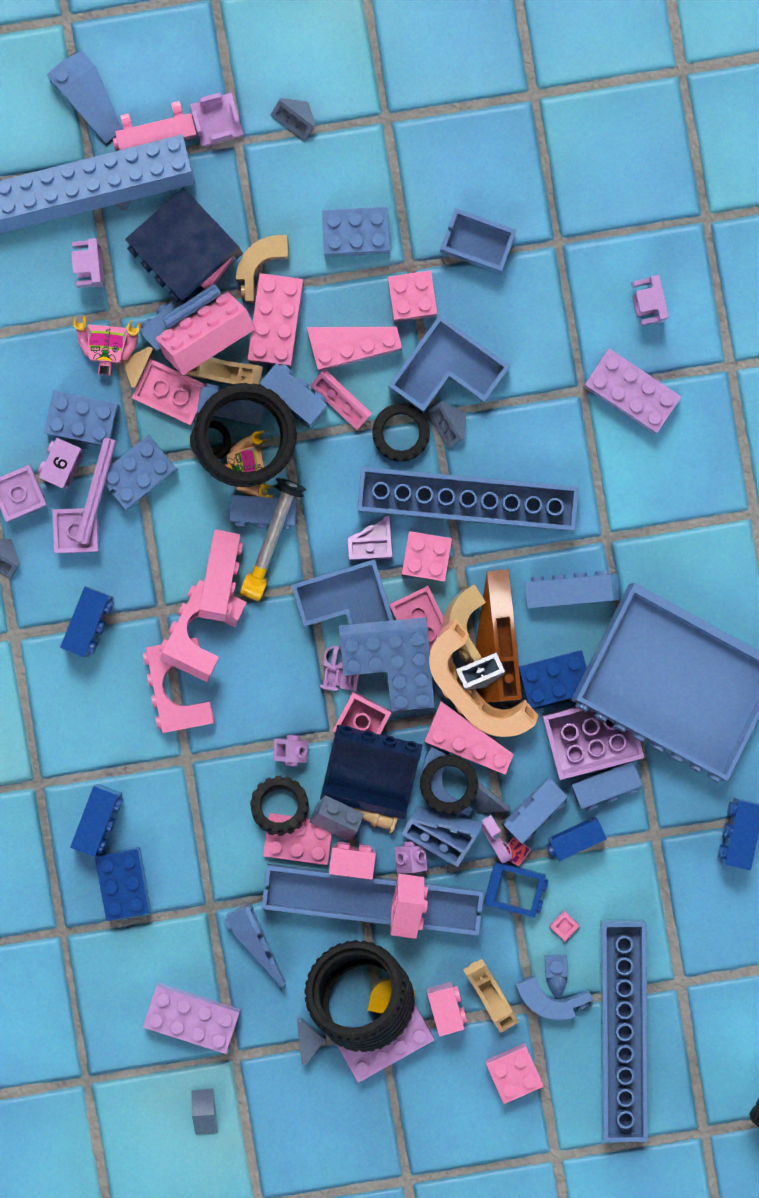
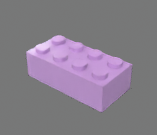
[583,348,681,434]
[143,983,241,1054]
[337,1003,434,1083]

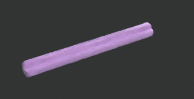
[76,438,116,544]

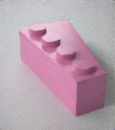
[307,327,402,372]
[424,701,514,774]

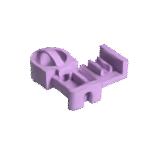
[320,646,359,691]
[481,815,512,864]

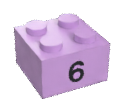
[38,438,85,490]

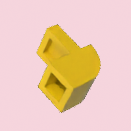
[368,977,415,1013]

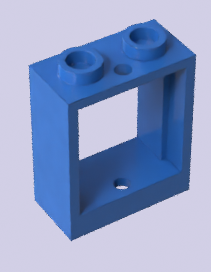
[546,816,607,861]
[484,861,549,918]

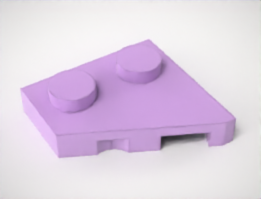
[347,516,392,561]

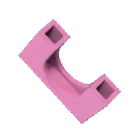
[159,580,247,682]
[143,637,215,733]

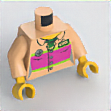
[224,430,274,498]

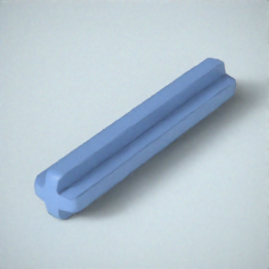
[162,284,221,328]

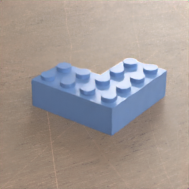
[388,315,510,413]
[291,559,393,627]
[339,617,435,712]

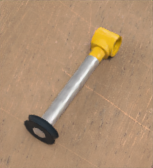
[239,478,306,602]

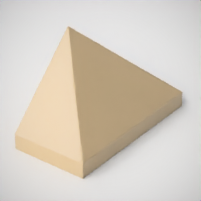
[123,347,155,389]

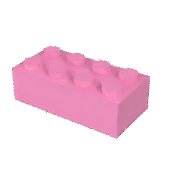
[248,273,303,368]
[155,292,256,375]

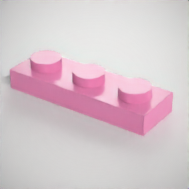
[310,369,372,430]

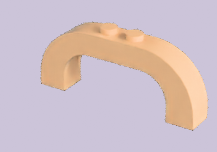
[429,619,539,737]

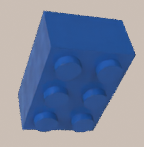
[60,586,115,657]
[519,650,587,708]
[70,784,124,857]
[718,798,759,871]
[95,847,152,921]

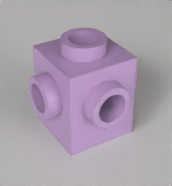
[273,735,308,766]
[395,841,427,873]

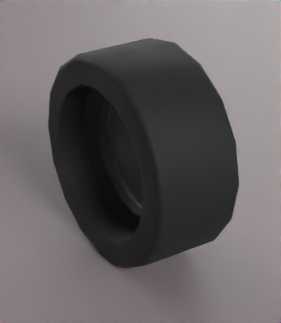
[190,420,231,460]

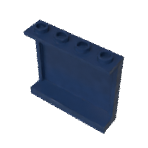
[125,187,243,303]
[320,725,423,819]

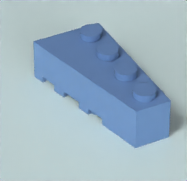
[525,570,620,608]

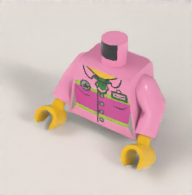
[73,316,142,376]

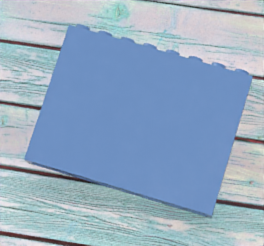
[571,583,759,783]

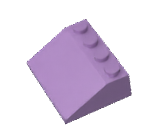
[542,707,644,780]

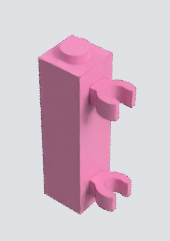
[113,101,198,151]

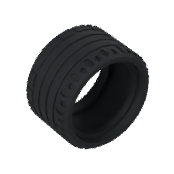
[193,383,297,487]
[304,940,415,1052]

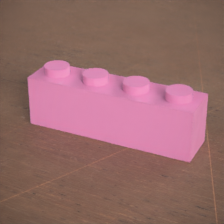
[198,529,243,622]

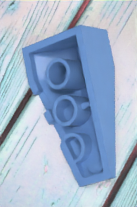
[47,50,122,144]
[224,903,285,986]

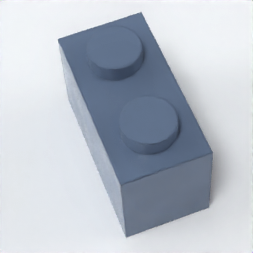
[309,795,364,841]

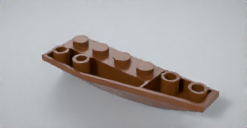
[475,569,522,702]

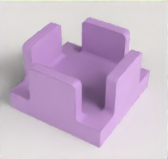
[190,93,244,147]
[71,238,105,288]
[631,275,669,326]
[0,465,47,522]
[52,508,100,553]

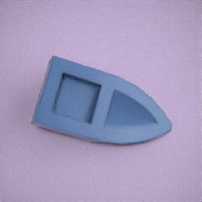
[544,954,568,998]

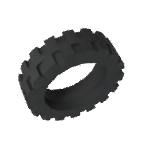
[372,403,430,462]
[420,755,478,814]
[250,776,309,836]

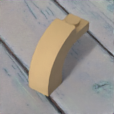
[236,235,289,303]
[186,357,263,385]
[442,584,486,664]
[463,959,519,1033]

